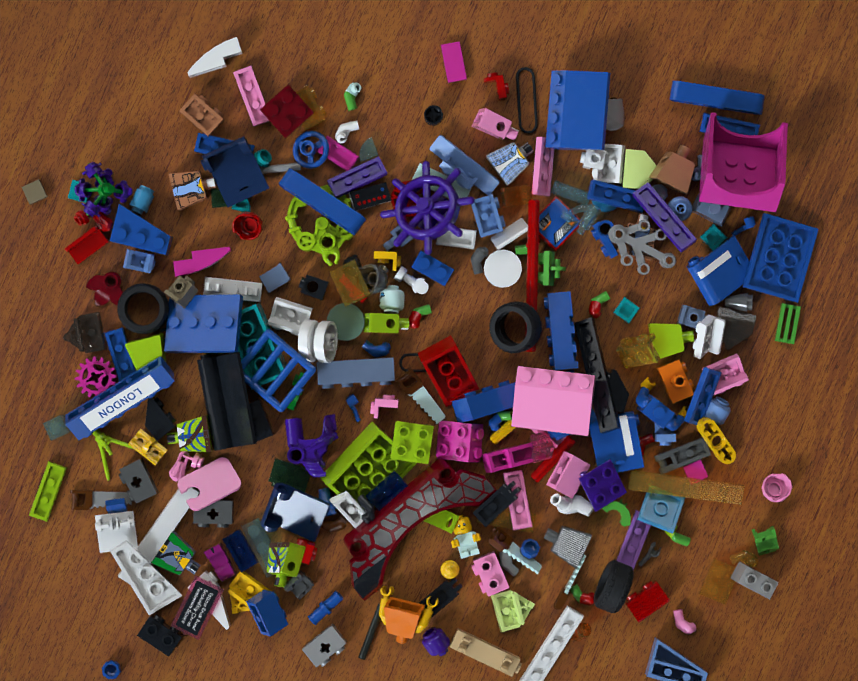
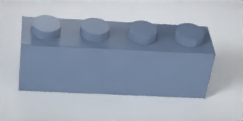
[317,357,395,389]

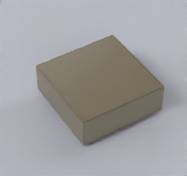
[22,179,48,205]

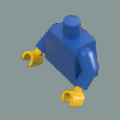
[636,377,687,431]

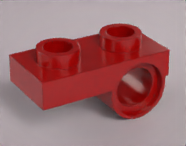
[296,538,318,565]

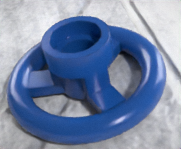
[293,131,329,169]

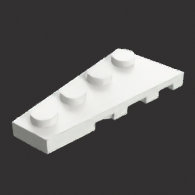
[110,540,182,615]

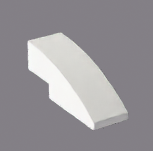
[187,37,243,78]

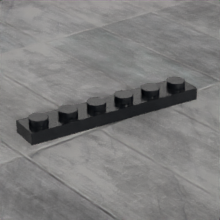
[574,317,620,434]

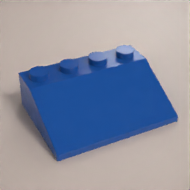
[545,70,611,150]

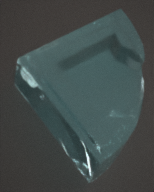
[359,137,379,162]

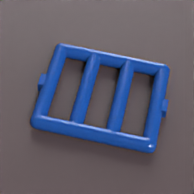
[241,329,316,412]

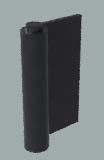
[197,352,257,451]

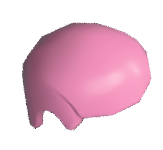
[761,473,792,502]

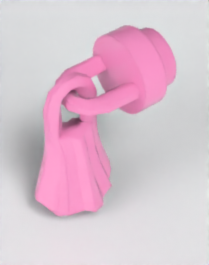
[169,451,204,482]

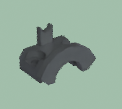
[283,569,314,600]

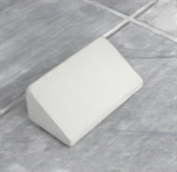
[490,218,528,250]
[329,491,365,528]

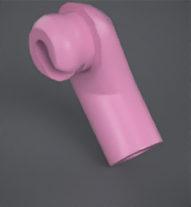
[673,609,696,634]

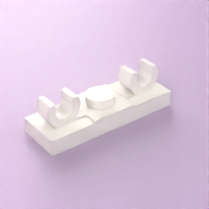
[203,277,263,302]

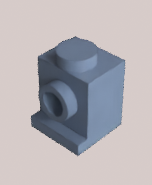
[677,305,706,329]

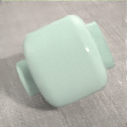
[379,285,405,314]

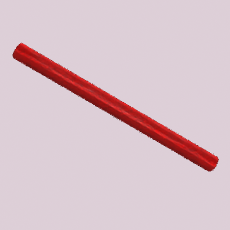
[525,199,540,352]

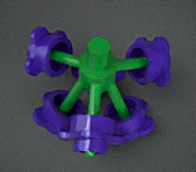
[75,162,133,217]

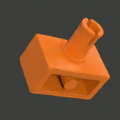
[656,359,695,404]

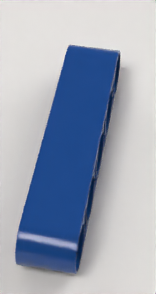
[669,81,765,115]
[278,168,366,235]

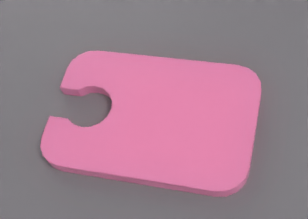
[177,457,241,511]

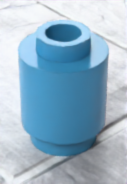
[129,185,154,215]

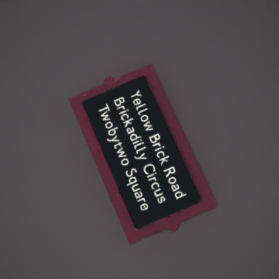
[171,575,224,640]

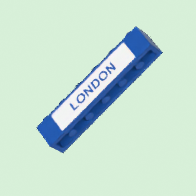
[65,356,175,440]

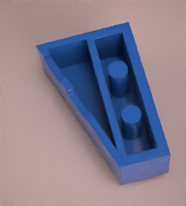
[110,204,173,256]
[451,380,516,423]

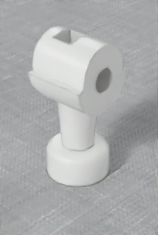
[394,266,428,294]

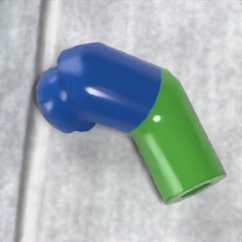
[489,411,513,431]

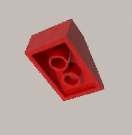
[417,335,479,407]

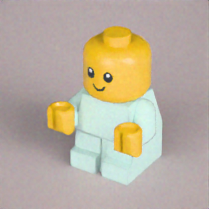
[451,515,481,559]

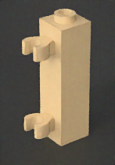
[450,628,522,677]

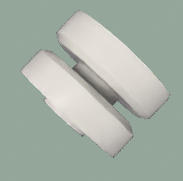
[298,320,338,363]

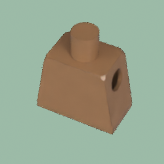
[649,145,695,194]

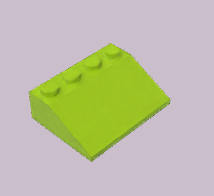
[320,421,417,510]

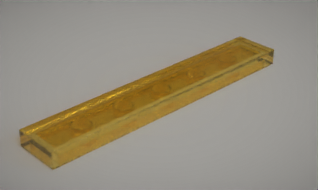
[628,470,745,505]

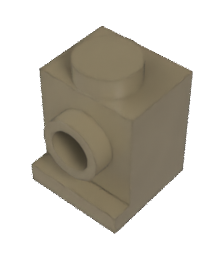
[164,275,199,309]

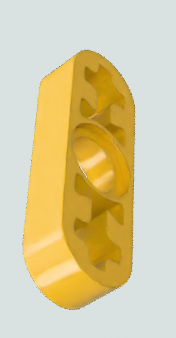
[697,417,736,464]

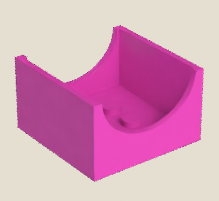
[699,112,788,212]

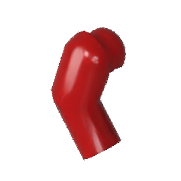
[639,433,655,457]

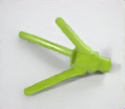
[92,429,133,481]

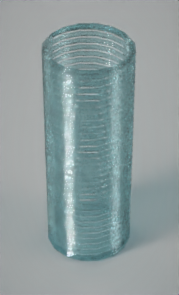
[551,180,589,206]

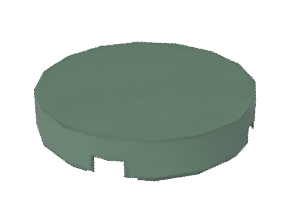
[327,303,365,341]

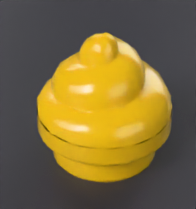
[440,560,460,579]

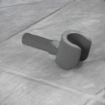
[638,542,661,567]

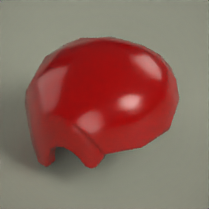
[232,211,263,240]

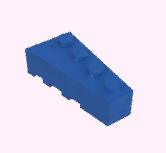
[544,291,579,370]

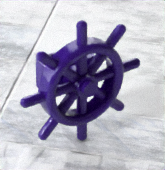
[380,161,475,255]

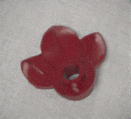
[86,272,123,306]

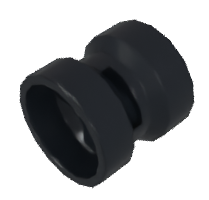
[424,105,443,126]

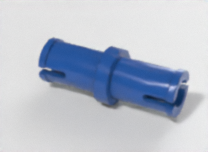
[308,590,344,625]

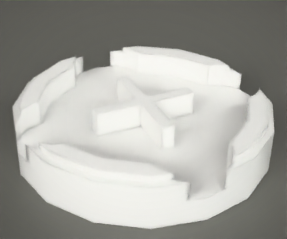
[484,250,522,288]

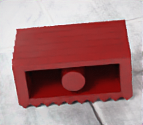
[625,580,670,622]

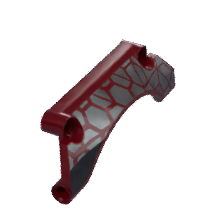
[343,458,497,601]

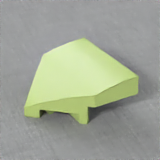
[622,149,657,189]
[491,590,535,632]

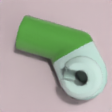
[344,82,361,111]

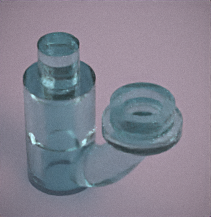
[561,204,601,235]

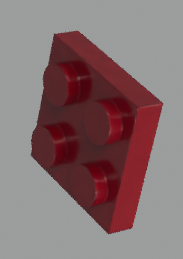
[260,84,314,139]

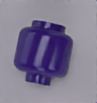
[422,627,450,656]

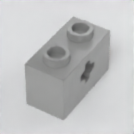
[731,561,779,600]
[302,623,347,667]

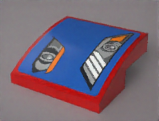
[539,196,584,252]

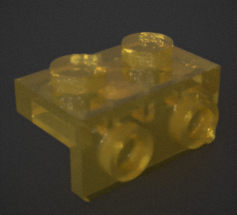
[616,333,660,368]

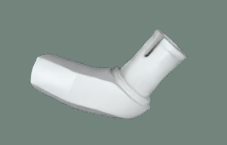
[550,494,594,517]

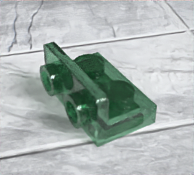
[268,458,310,492]

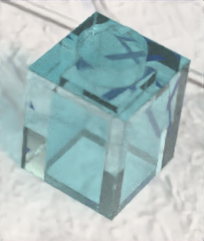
[43,414,71,441]

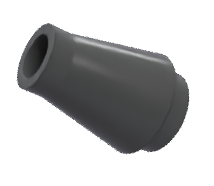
[725,293,753,312]

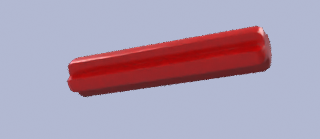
[530,436,576,483]

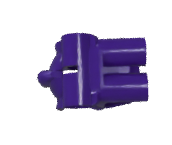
[285,414,339,477]

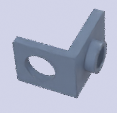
[259,263,291,293]

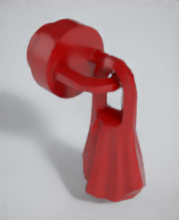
[74,210,113,232]

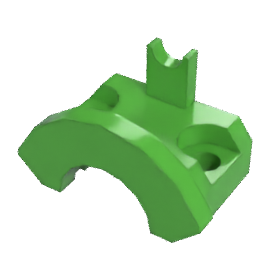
[602,499,631,527]
[752,526,779,556]

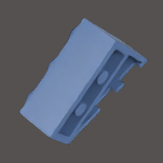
[645,637,708,681]

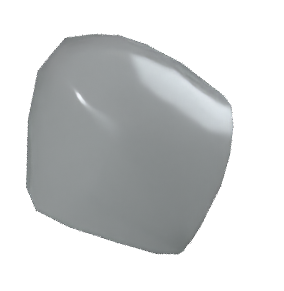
[606,97,624,131]

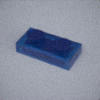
[366,470,408,511]
[222,529,259,572]

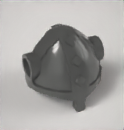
[356,264,388,295]

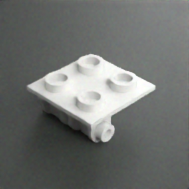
[95,511,138,553]

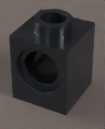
[298,275,329,300]

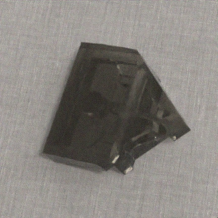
[716,306,756,351]
[63,312,107,353]

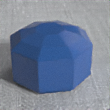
[520,538,540,559]
[102,660,121,679]

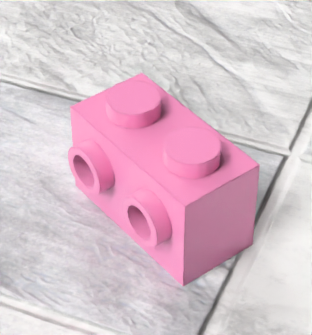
[546,451,590,499]
[471,551,509,597]

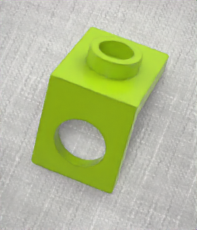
[423,510,459,534]

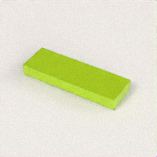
[29,461,67,522]

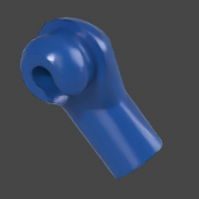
[361,340,391,357]

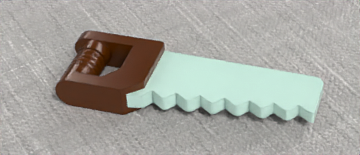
[396,367,446,424]
[489,527,542,574]
[553,554,586,610]

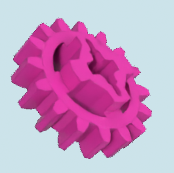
[75,357,117,397]

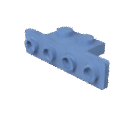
[430,135,500,195]

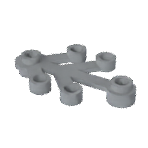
[608,220,676,275]

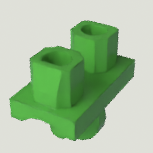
[538,251,566,286]

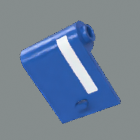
[686,236,750,306]
[589,411,644,473]

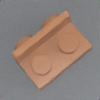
[179,94,224,137]

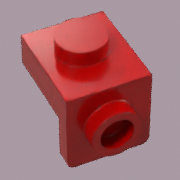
[484,72,510,100]

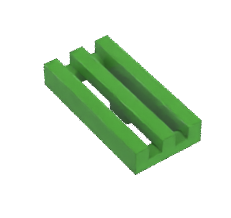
[774,303,801,344]

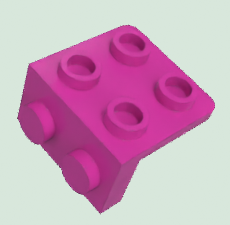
[436,421,484,462]

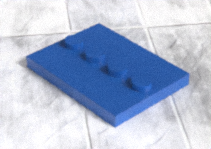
[743,213,819,303]
[164,294,243,353]

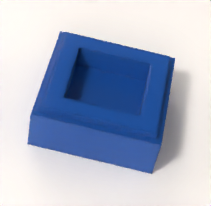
[105,498,128,514]

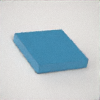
[637,484,685,534]

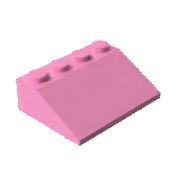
[511,366,596,436]

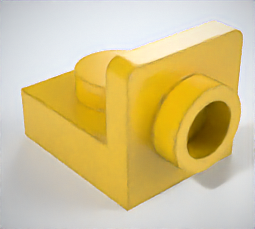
[374,251,401,271]

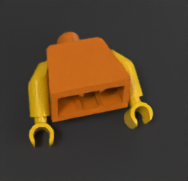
[379,586,439,644]

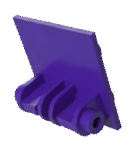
[579,459,627,512]

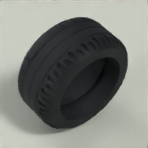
[117,283,169,334]
[489,302,542,353]
[594,560,634,613]

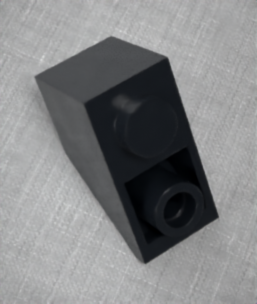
[607,369,629,413]
[145,397,177,441]

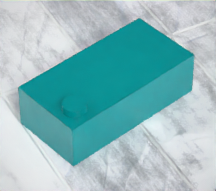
[238,303,287,390]

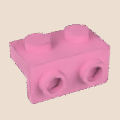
[702,353,749,395]
[370,395,399,418]

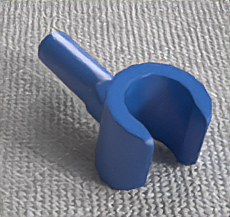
[732,216,756,236]
[346,394,361,422]

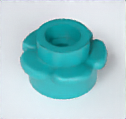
[254,149,272,167]

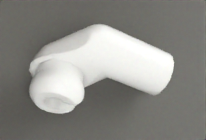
[335,120,359,143]

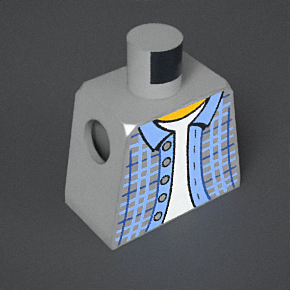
[486,142,534,186]

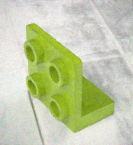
[390,421,434,464]

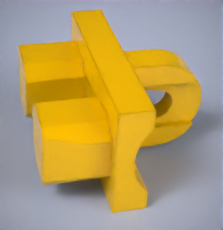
[128,429,167,465]

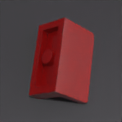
[65,226,109,265]

